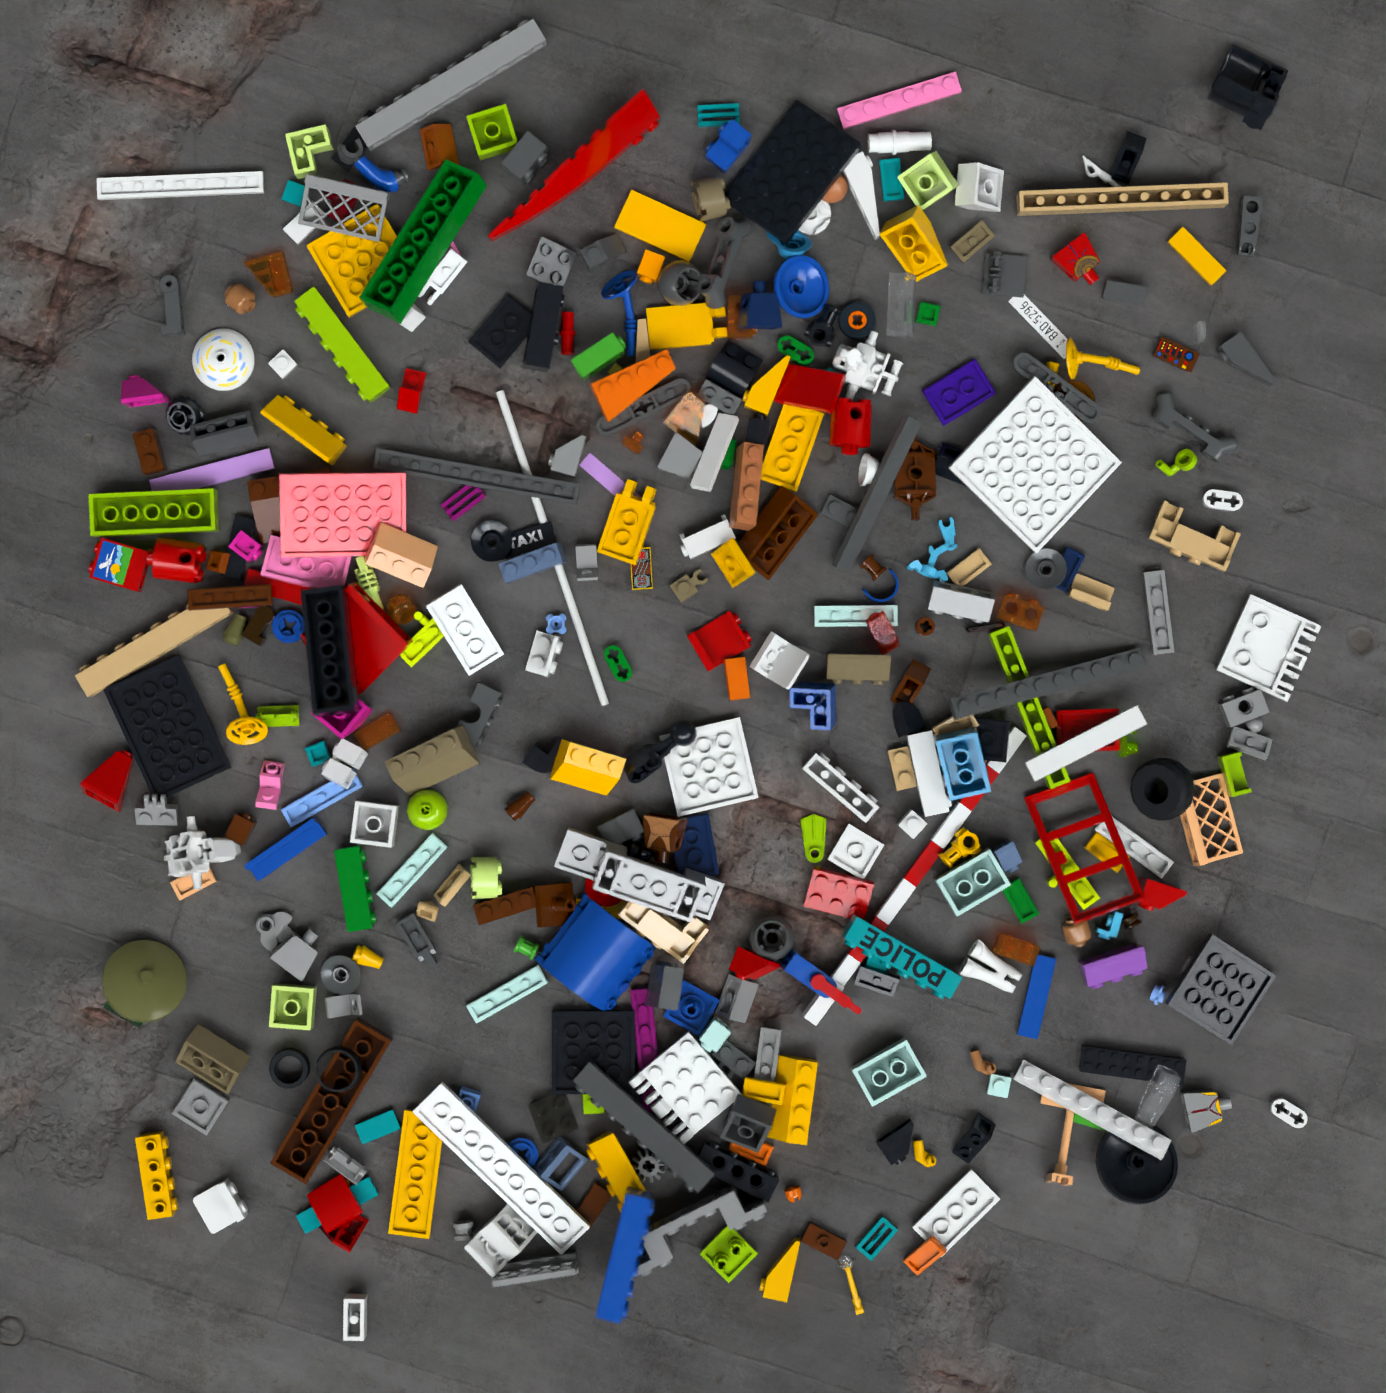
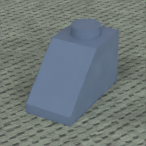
[990,839,1022,873]

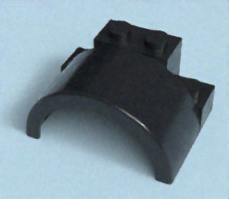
[1207,44,1289,130]

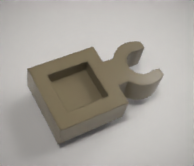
[670,569,708,603]

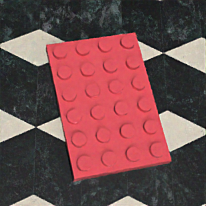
[279,472,406,557]

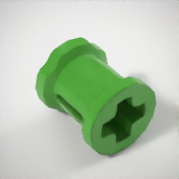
[513,935,540,960]

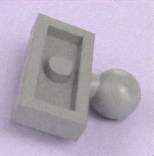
[1226,717,1273,760]

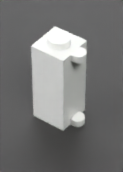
[679,514,736,559]

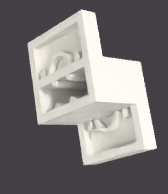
[464,1204,538,1278]

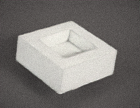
[268,350,298,379]

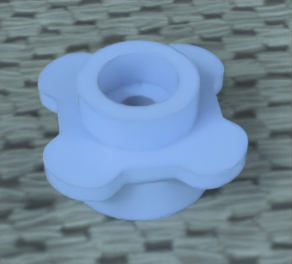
[546,614,567,634]
[1150,985,1167,1005]

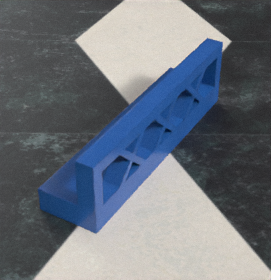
[244,817,327,881]

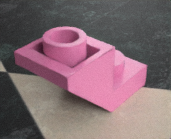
[256,760,284,810]

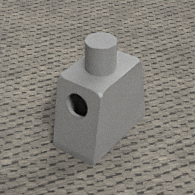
[657,432,703,479]
[269,928,319,982]

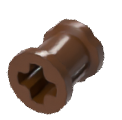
[860,554,887,581]
[915,617,935,636]

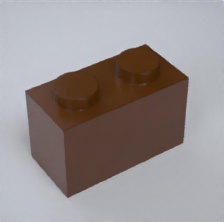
[132,428,168,476]

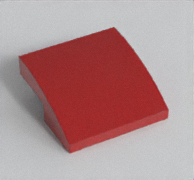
[307,1174,363,1234]

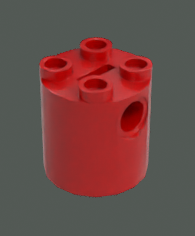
[829,398,872,455]
[147,538,207,584]

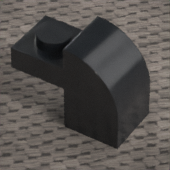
[523,737,562,773]

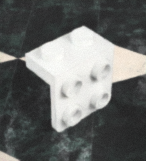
[749,632,809,690]
[193,1178,248,1234]

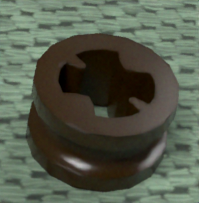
[1121,913,1142,930]

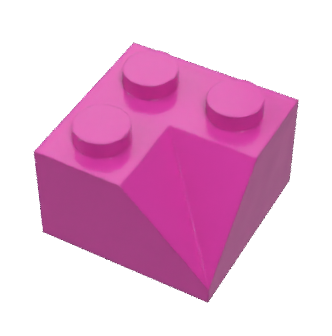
[311,698,373,740]

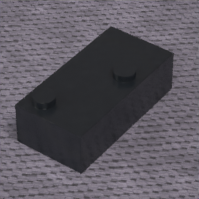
[522,282,565,373]

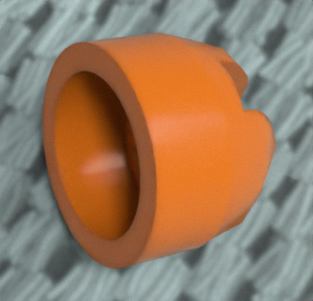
[784,1186,802,1203]

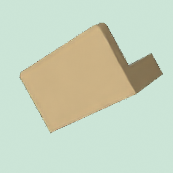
[1067,574,1114,611]

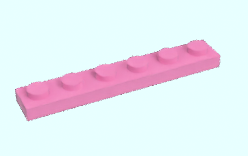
[837,72,962,130]

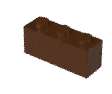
[473,885,536,925]

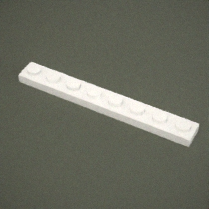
[97,171,264,200]
[1013,1060,1171,1160]

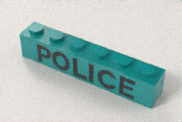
[841,914,963,999]

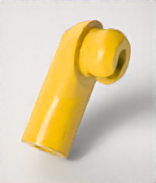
[913,1139,936,1167]

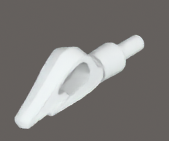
[1082,155,1121,187]

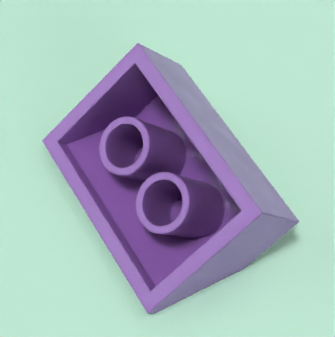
[1078,943,1148,989]

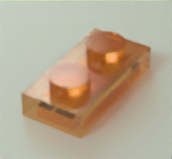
[354,713,401,751]

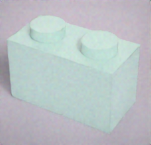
[699,1015,731,1052]

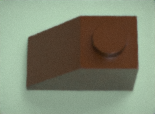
[890,659,931,704]

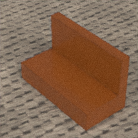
[420,124,459,170]

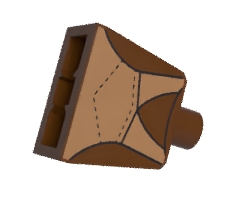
[643,813,688,863]

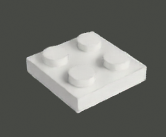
[827,823,884,879]

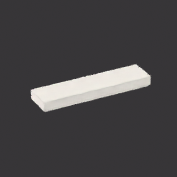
[690,413,739,492]
[1094,817,1174,879]

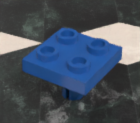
[663,979,720,1036]

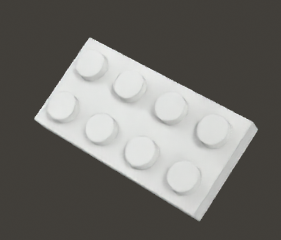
[425,583,504,676]
[912,1168,1000,1257]

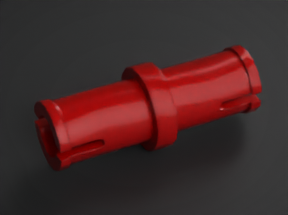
[559,312,576,355]

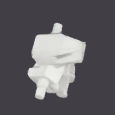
[832,331,904,401]
[164,816,241,890]

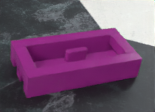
[441,485,486,522]

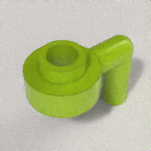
[1156,449,1197,476]

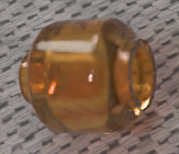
[387,594,417,625]

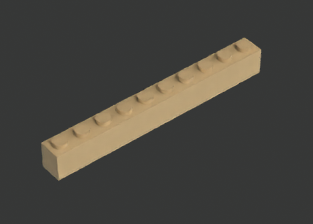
[1016,183,1229,216]

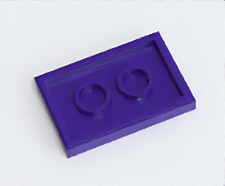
[922,359,997,427]

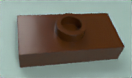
[801,1222,847,1260]

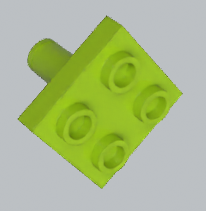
[699,1225,758,1283]

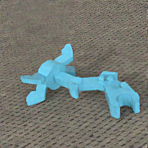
[907,517,957,582]

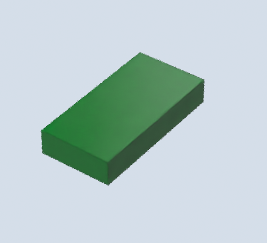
[1002,878,1039,924]

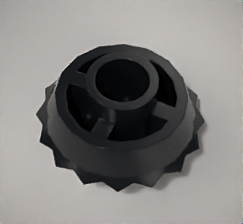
[166,396,203,436]

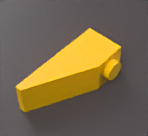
[742,355,791,416]
[759,1237,800,1303]

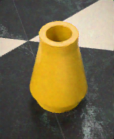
[352,945,384,969]

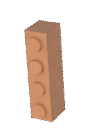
[729,442,764,531]

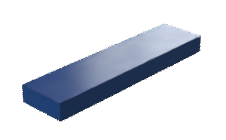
[1017,954,1056,1040]

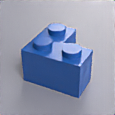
[705,119,752,174]
[790,682,836,730]

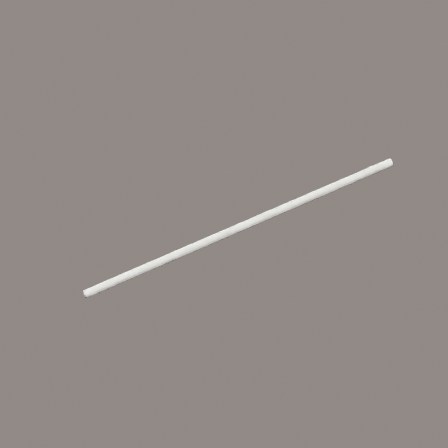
[496,390,609,706]

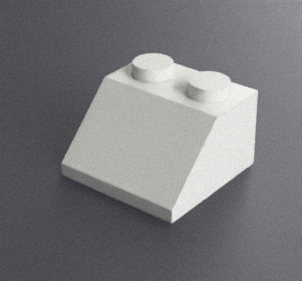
[955,162,1004,212]

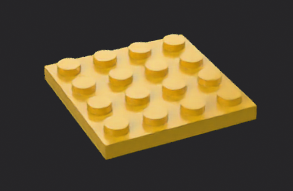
[306,203,397,318]

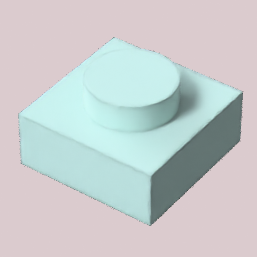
[986,1074,1011,1098]

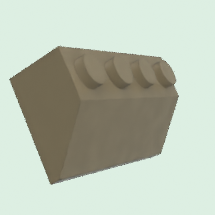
[384,725,480,796]

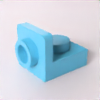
[1094,911,1123,940]

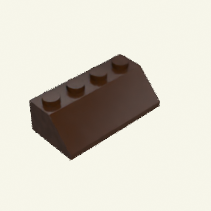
[738,486,818,581]

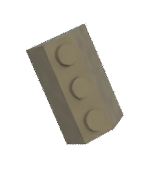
[826,654,891,685]
[176,1024,251,1095]

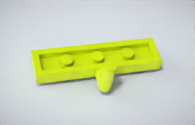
[400,612,445,667]
[1034,830,1100,910]

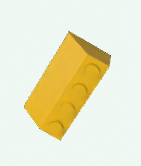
[260,395,347,466]
[767,1054,818,1145]
[586,1131,646,1212]

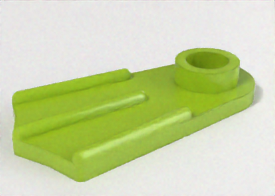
[800,814,826,863]

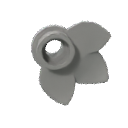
[256,912,293,952]

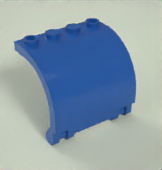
[534,892,656,1011]

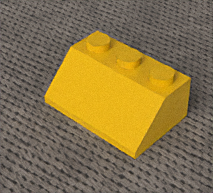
[550,739,626,796]

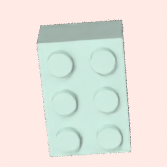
[934,848,1011,916]
[851,1037,927,1107]

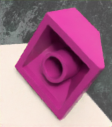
[121,375,170,408]

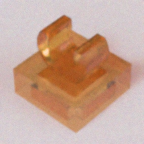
[621,431,644,456]

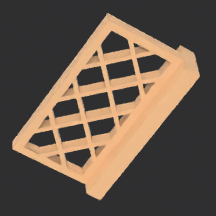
[1180,773,1243,866]

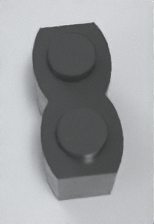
[597,808,644,846]

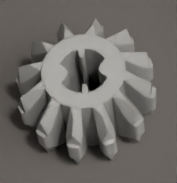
[632,1148,666,1183]

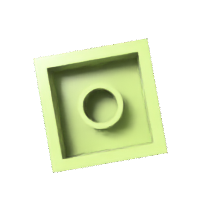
[897,151,959,210]
[269,983,317,1030]

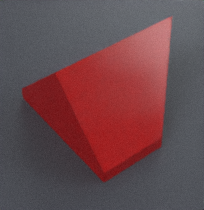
[319,1214,369,1253]

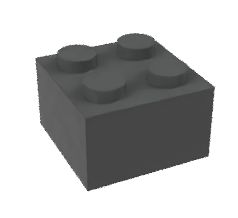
[501,131,549,186]
[720,1094,776,1153]

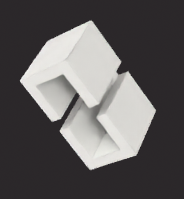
[321,739,368,790]

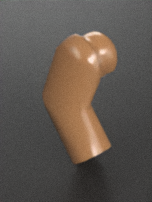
[970,1049,997,1075]

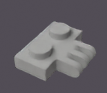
[134,794,179,826]

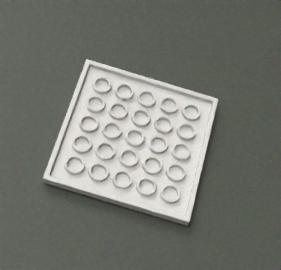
[948,376,1122,553]

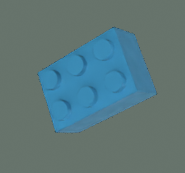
[936,726,991,801]

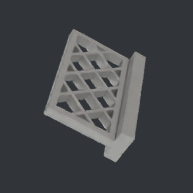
[298,174,391,242]
[492,1251,579,1287]

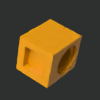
[637,250,665,284]

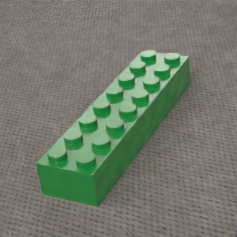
[359,160,487,324]

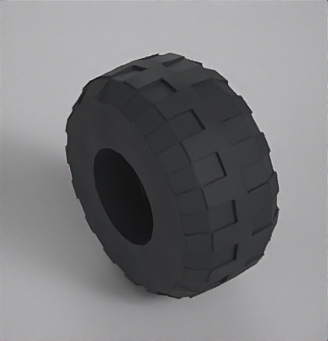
[1130,758,1195,821]

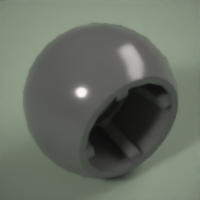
[658,260,701,306]
[749,915,795,961]

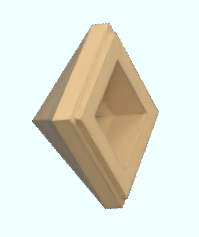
[416,901,439,922]

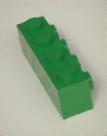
[334,845,377,932]

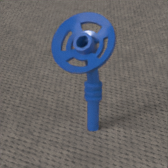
[601,270,638,356]

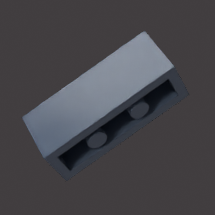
[499,543,568,583]

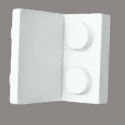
[525,631,563,677]

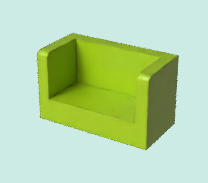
[1217,751,1252,797]

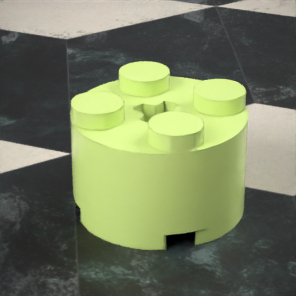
[470,857,502,899]

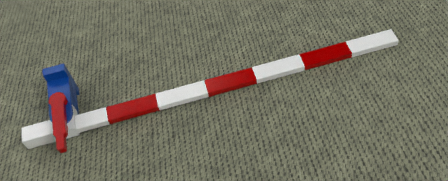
[776,726,1026,1026]

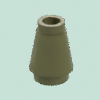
[222,614,247,646]

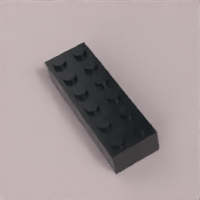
[301,585,359,717]

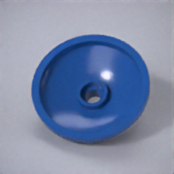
[774,255,829,318]

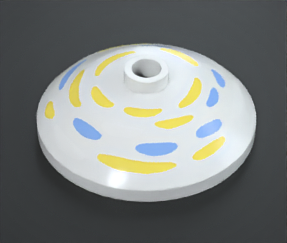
[192,329,255,391]

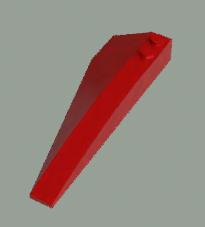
[488,89,660,242]

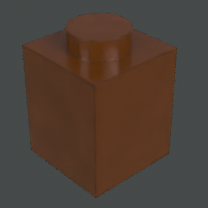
[225,812,257,845]

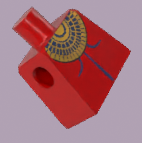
[1050,233,1100,286]

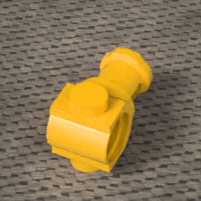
[938,827,982,869]

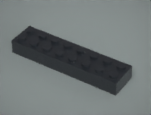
[1079,1045,1187,1086]

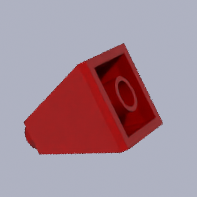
[80,750,133,813]

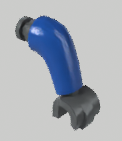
[337,138,409,193]

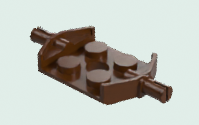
[893,434,936,521]

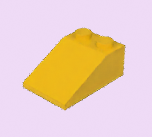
[879,205,948,283]

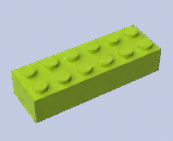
[88,488,220,537]

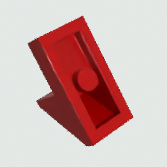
[397,368,427,414]

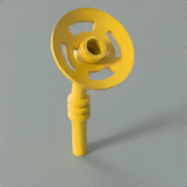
[1066,338,1140,379]
[218,663,268,745]

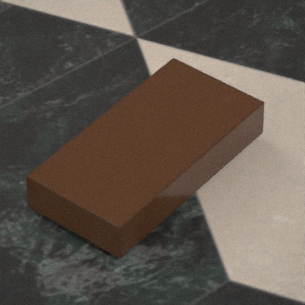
[577,1182,611,1229]

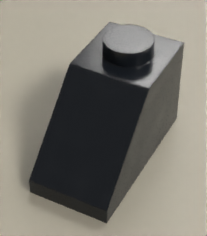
[1110,131,1146,184]
[876,1118,914,1165]

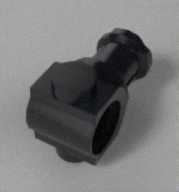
[804,304,841,348]

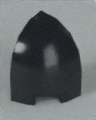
[893,701,926,738]

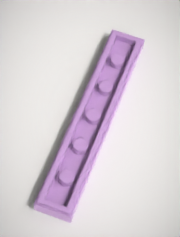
[149,448,275,491]

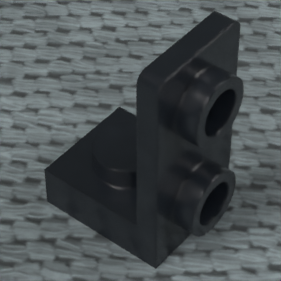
[952,1113,996,1163]

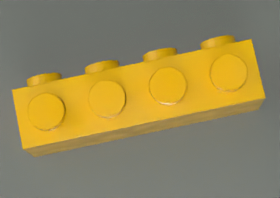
[135,1131,178,1220]

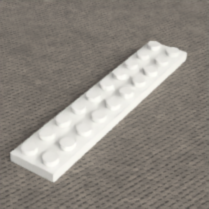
[413,1082,591,1255]

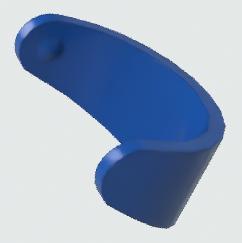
[862,568,899,602]

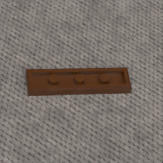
[187,584,273,611]

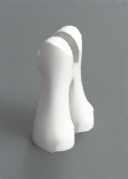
[959,939,1022,993]

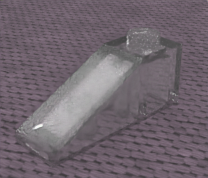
[1134,1064,1181,1129]

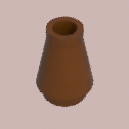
[504,791,535,821]

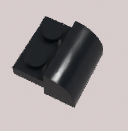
[706,340,763,398]

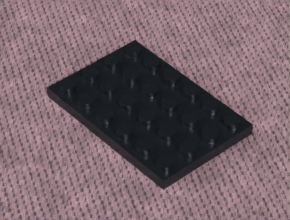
[724,100,862,245]
[103,655,232,801]

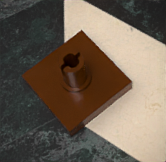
[535,882,576,928]

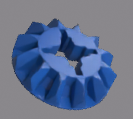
[272,610,305,643]
[508,1138,538,1167]

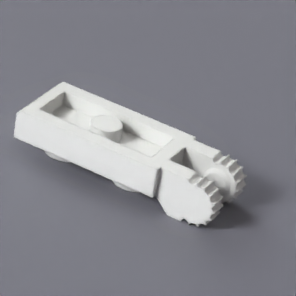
[418,248,467,306]

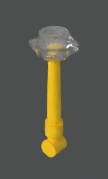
[836,1255,864,1315]

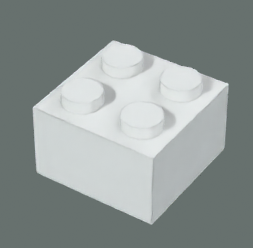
[350,800,399,848]

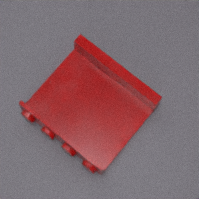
[300,582,413,695]

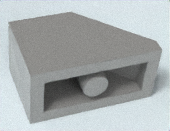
[548,435,586,478]

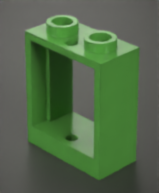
[571,332,626,382]

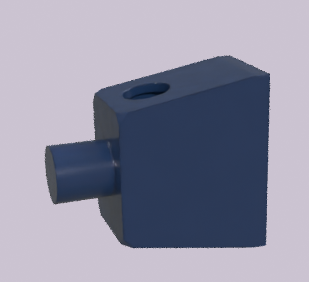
[737,281,782,330]

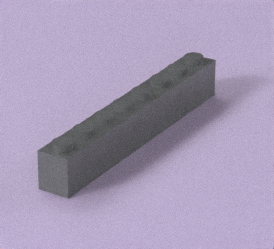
[573,1060,715,1192]

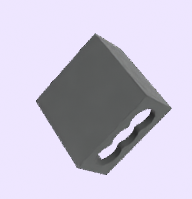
[645,961,684,1011]

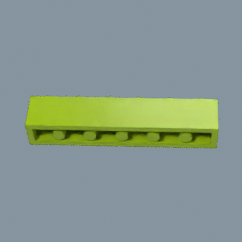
[294,286,391,403]

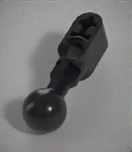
[623,720,697,783]

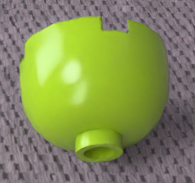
[407,789,449,830]

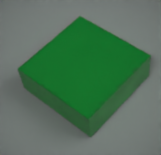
[915,301,941,327]

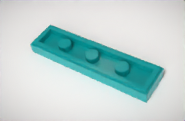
[296,1176,379,1234]

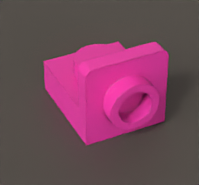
[228,530,263,562]

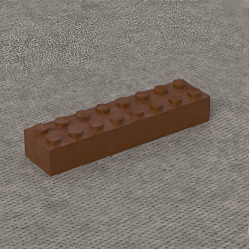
[270,1017,393,1184]

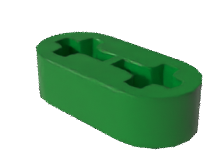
[777,336,814,366]
[604,645,632,682]

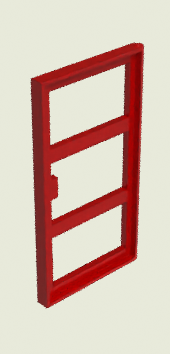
[1024,773,1145,925]

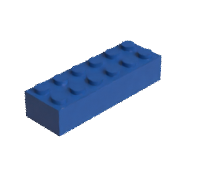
[596,1186,655,1324]

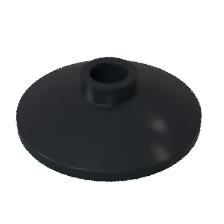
[471,520,512,562]

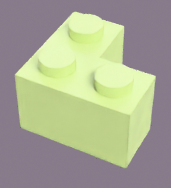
[285,124,334,179]

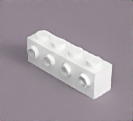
[802,752,879,823]

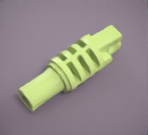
[354,556,384,609]

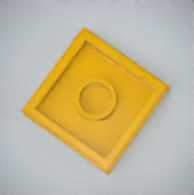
[711,538,755,588]

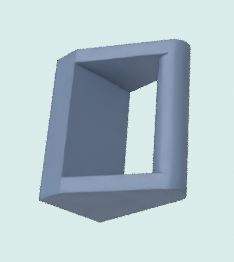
[533,1136,588,1191]

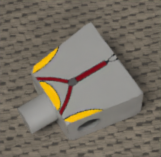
[1180,1089,1232,1133]

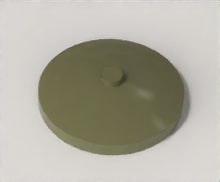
[102,940,187,1023]

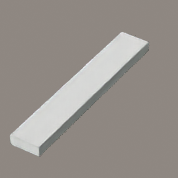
[1025,706,1147,782]

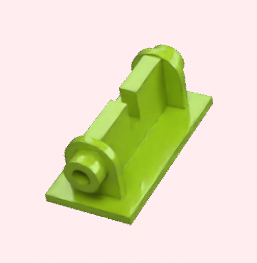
[256,705,300,727]

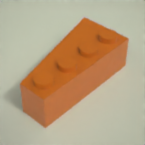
[589,349,676,422]

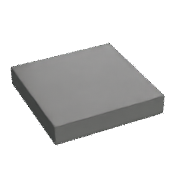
[172,1078,229,1136]

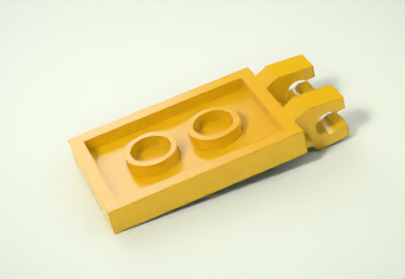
[646,303,728,350]
[597,479,657,565]

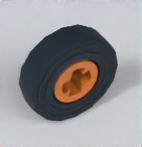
[839,302,876,340]

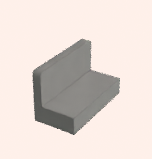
[715,974,758,1023]

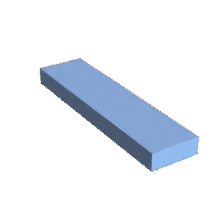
[281,769,363,827]

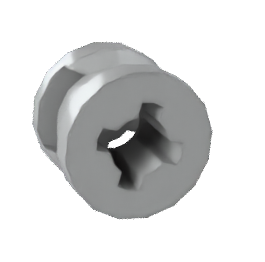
[453,1220,474,1241]

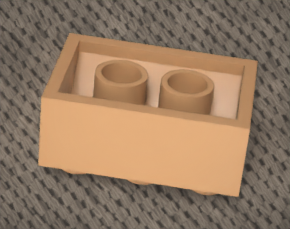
[364,522,438,588]

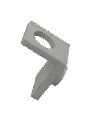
[575,544,598,581]
[325,993,362,1018]

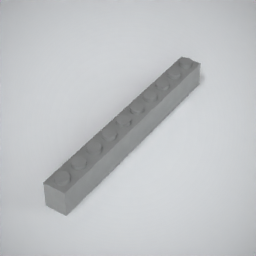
[355,19,547,151]

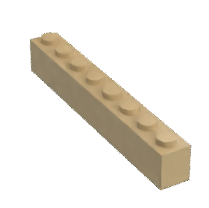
[75,605,234,697]

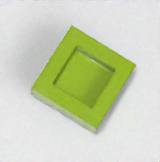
[583,1094,605,1114]

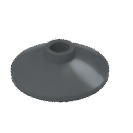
[1025,548,1067,590]
[321,955,361,995]

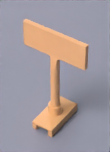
[1040,1083,1106,1186]

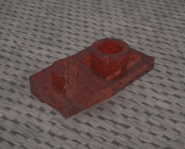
[865,611,900,655]

